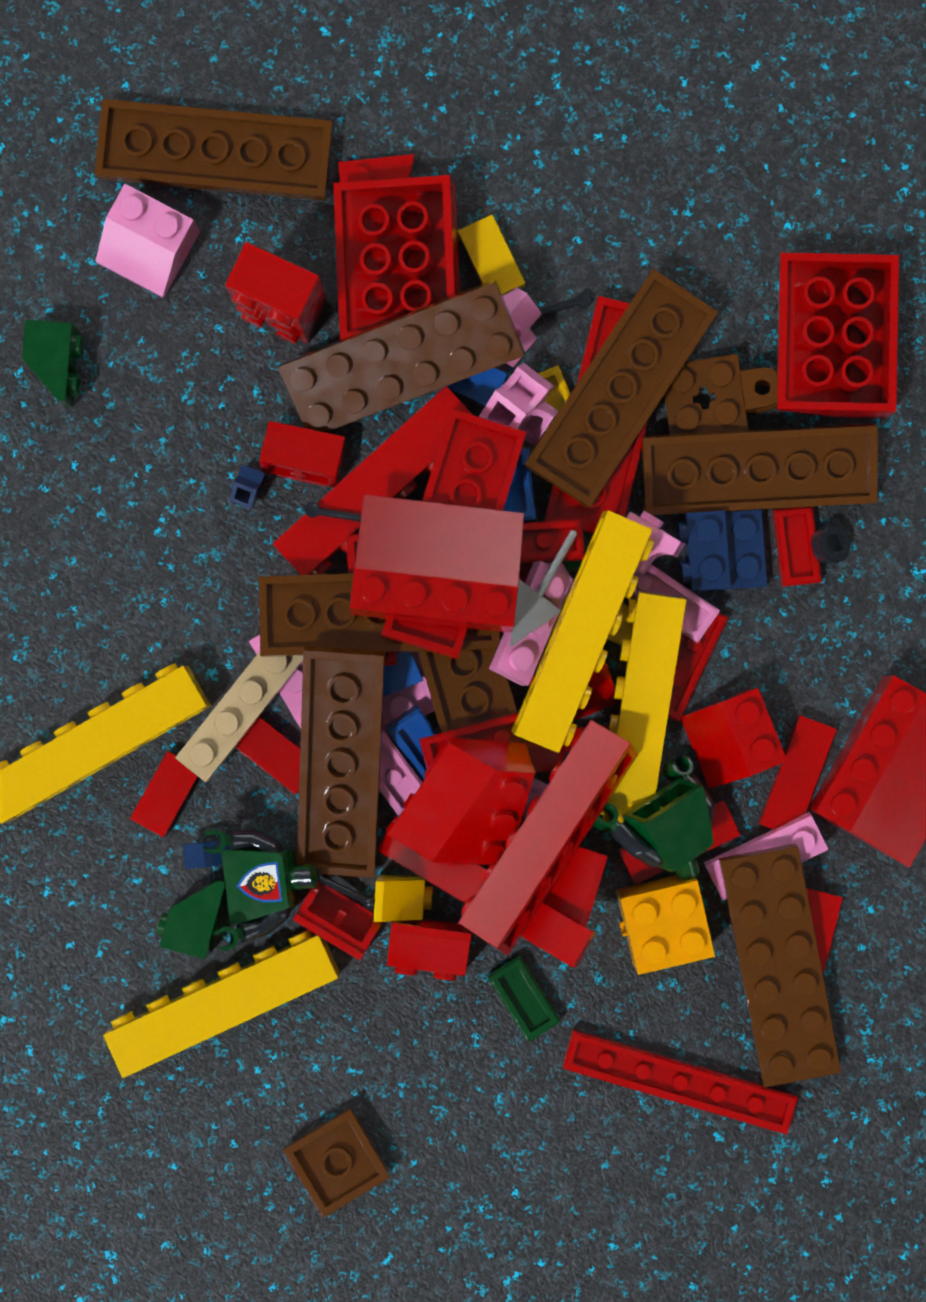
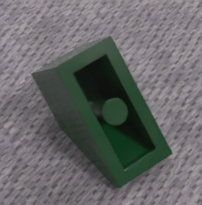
[156,877,226,959]

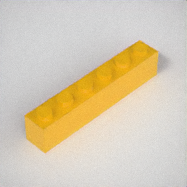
[511,511,654,753]
[600,591,686,823]
[0,663,212,824]
[103,929,340,1078]

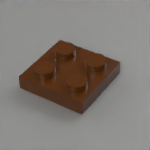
[283,1107,391,1218]

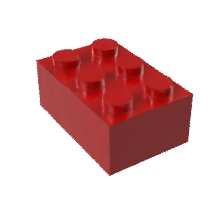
[225,242,328,344]

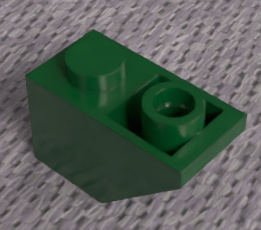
[22,319,84,407]

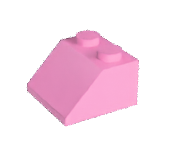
[95,184,200,298]

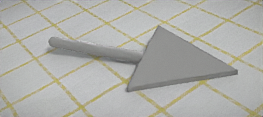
[510,530,577,646]

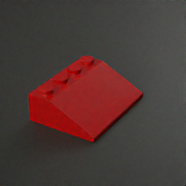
[333,175,460,340]
[777,252,899,419]
[350,495,524,633]
[807,675,926,868]

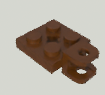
[664,354,777,434]

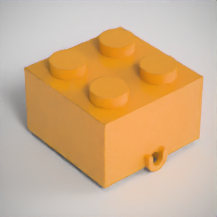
[616,875,715,975]

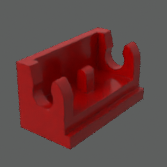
[259,421,345,488]
[293,882,382,961]

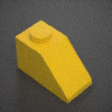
[374,874,433,922]

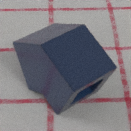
[229,465,268,510]
[183,840,227,869]

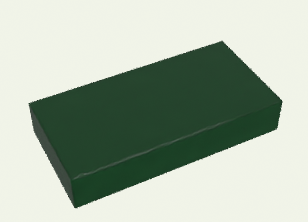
[487,954,561,1043]

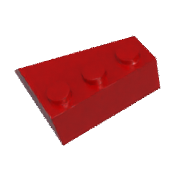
[386,738,535,865]

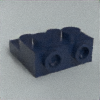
[677,509,767,592]

